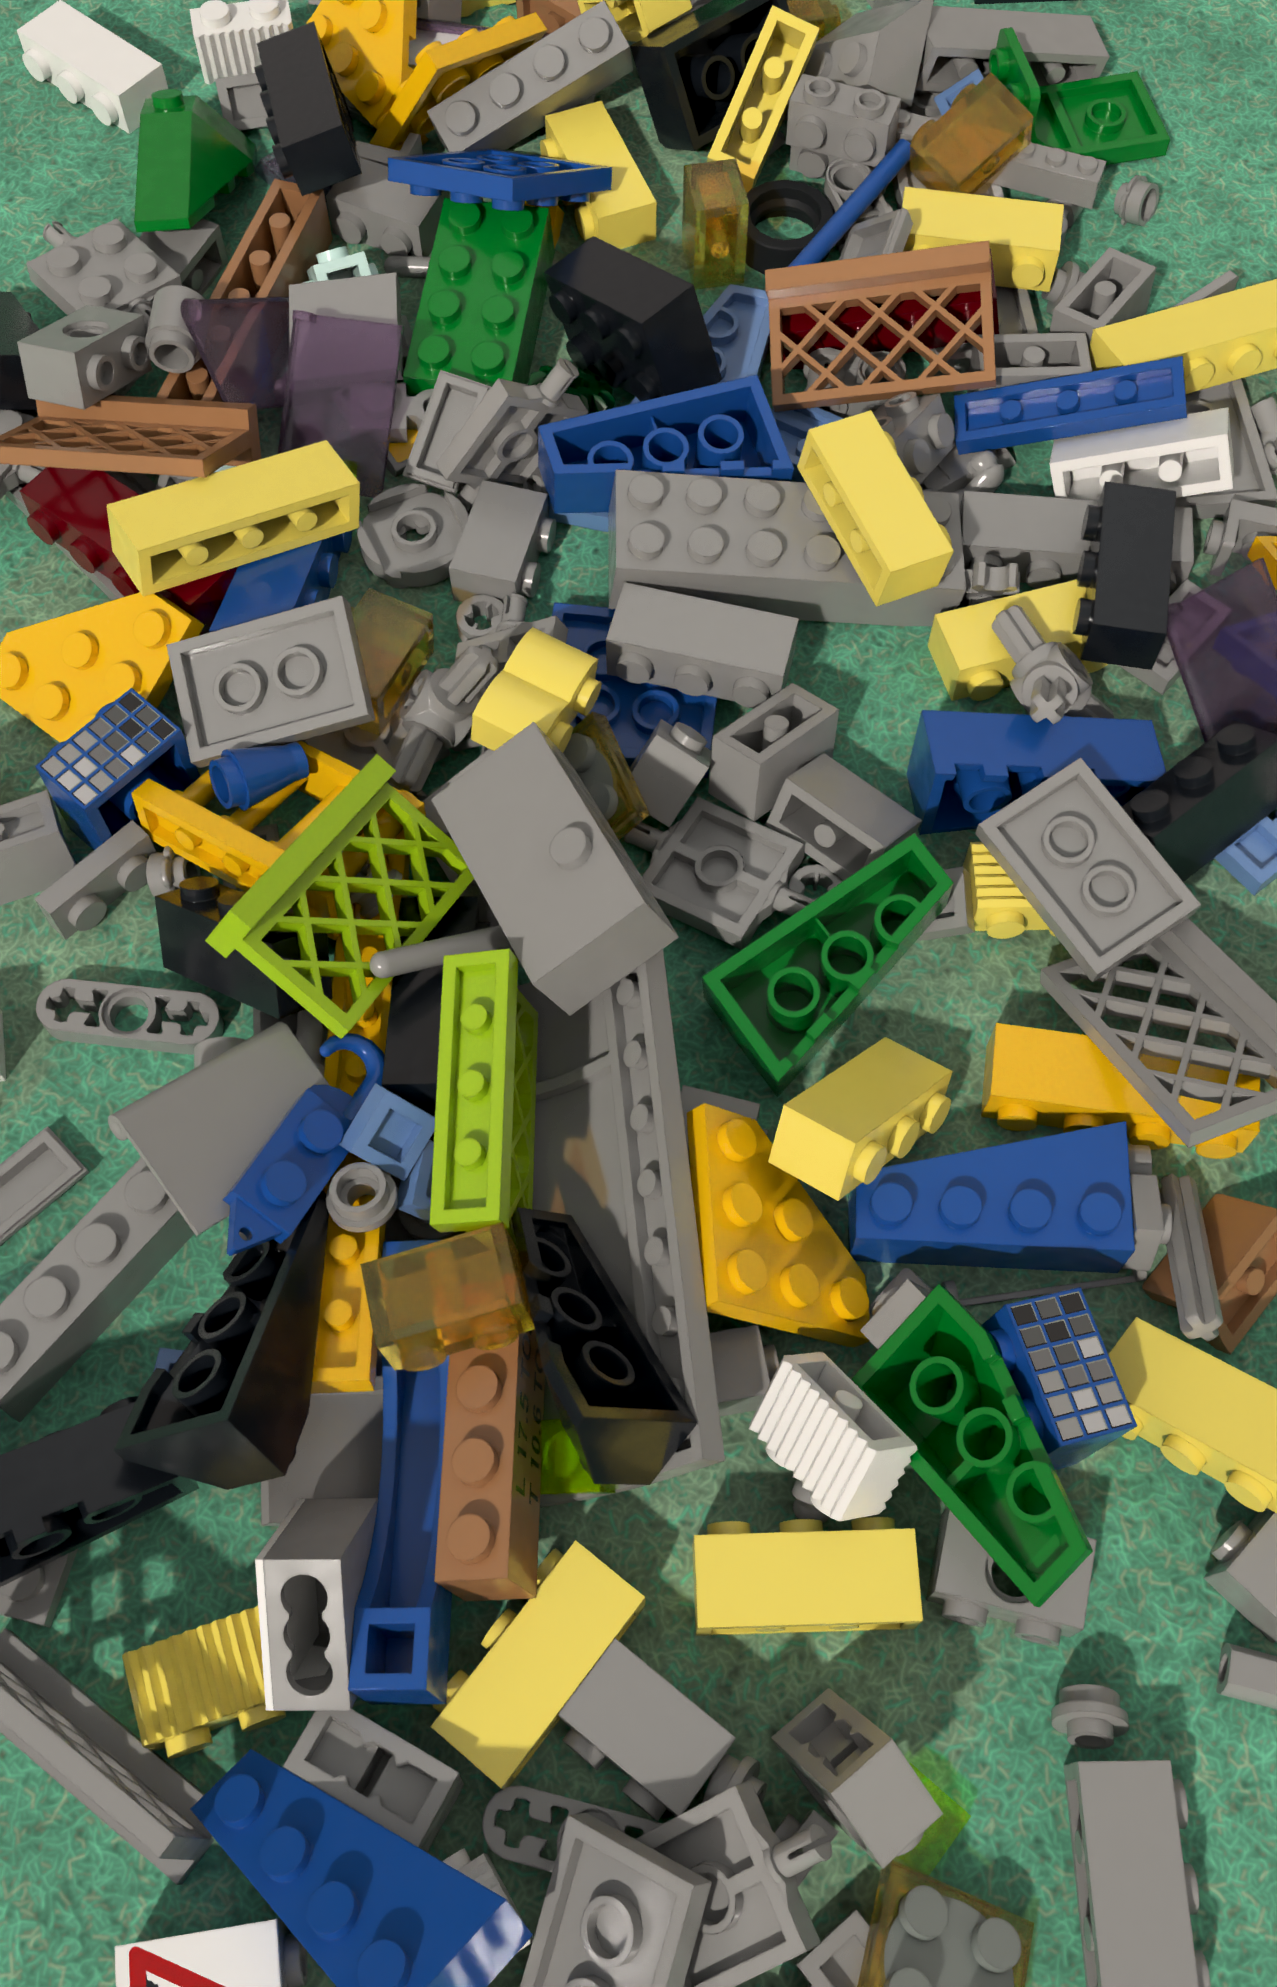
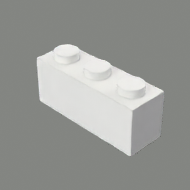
[17,0,168,134]
[1049,407,1234,501]

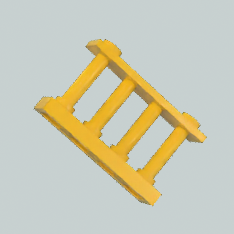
[131,741,426,941]

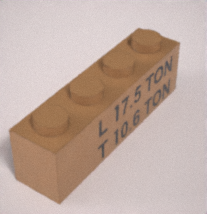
[434,1283,545,1602]

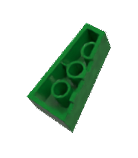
[702,833,953,1097]

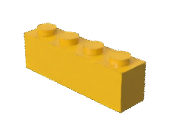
[981,1023,1260,1159]

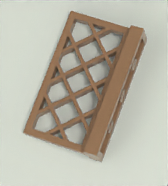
[765,240,997,412]
[0,395,262,478]

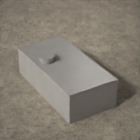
[431,722,679,1016]

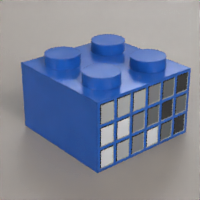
[35,688,200,850]
[982,1287,1137,1470]

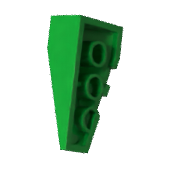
[851,1284,1093,1608]

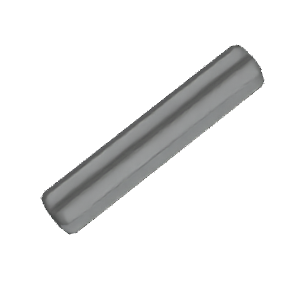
[1159,1173,1223,1341]

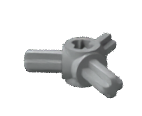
[992,605,1114,725]
[390,644,499,793]

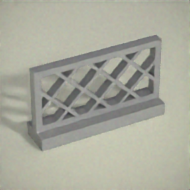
[1040,918,1277,1148]
[0,1628,215,1885]

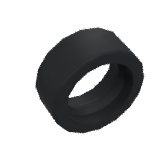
[735,180,834,275]

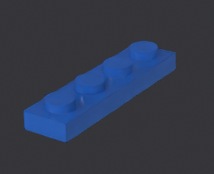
[954,356,1187,455]

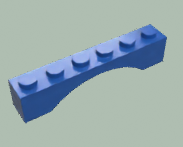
[348,1239,470,1705]

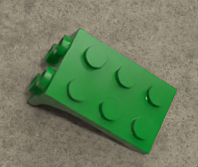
[986,27,1170,165]

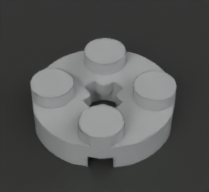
[357,483,468,589]

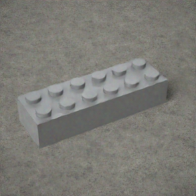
[608,470,966,626]

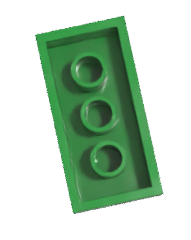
[403,198,555,396]

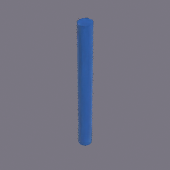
[788,139,915,267]

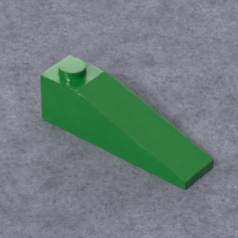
[134,89,257,233]

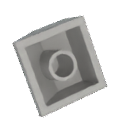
[805,0,934,109]

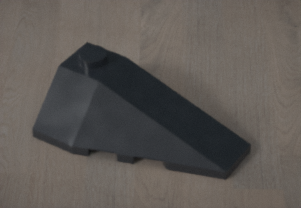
[113,1190,329,1490]
[511,1207,698,1485]

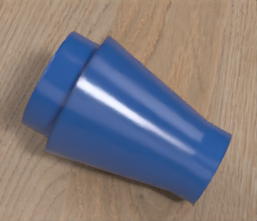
[209,742,309,811]

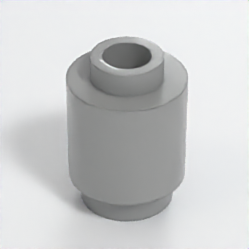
[145,285,210,373]

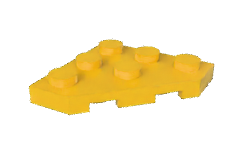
[306,0,417,127]
[369,12,547,151]
[0,592,204,743]
[686,1103,870,1347]

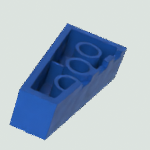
[538,374,794,514]
[209,531,352,633]
[906,710,1166,835]
[848,1121,1135,1273]
[190,1749,533,1987]

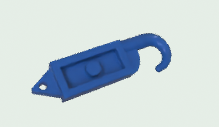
[223,1033,385,1256]

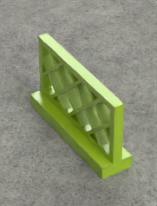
[205,754,474,1039]
[430,948,538,1268]

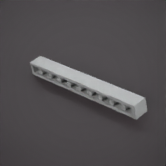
[895,109,1107,209]

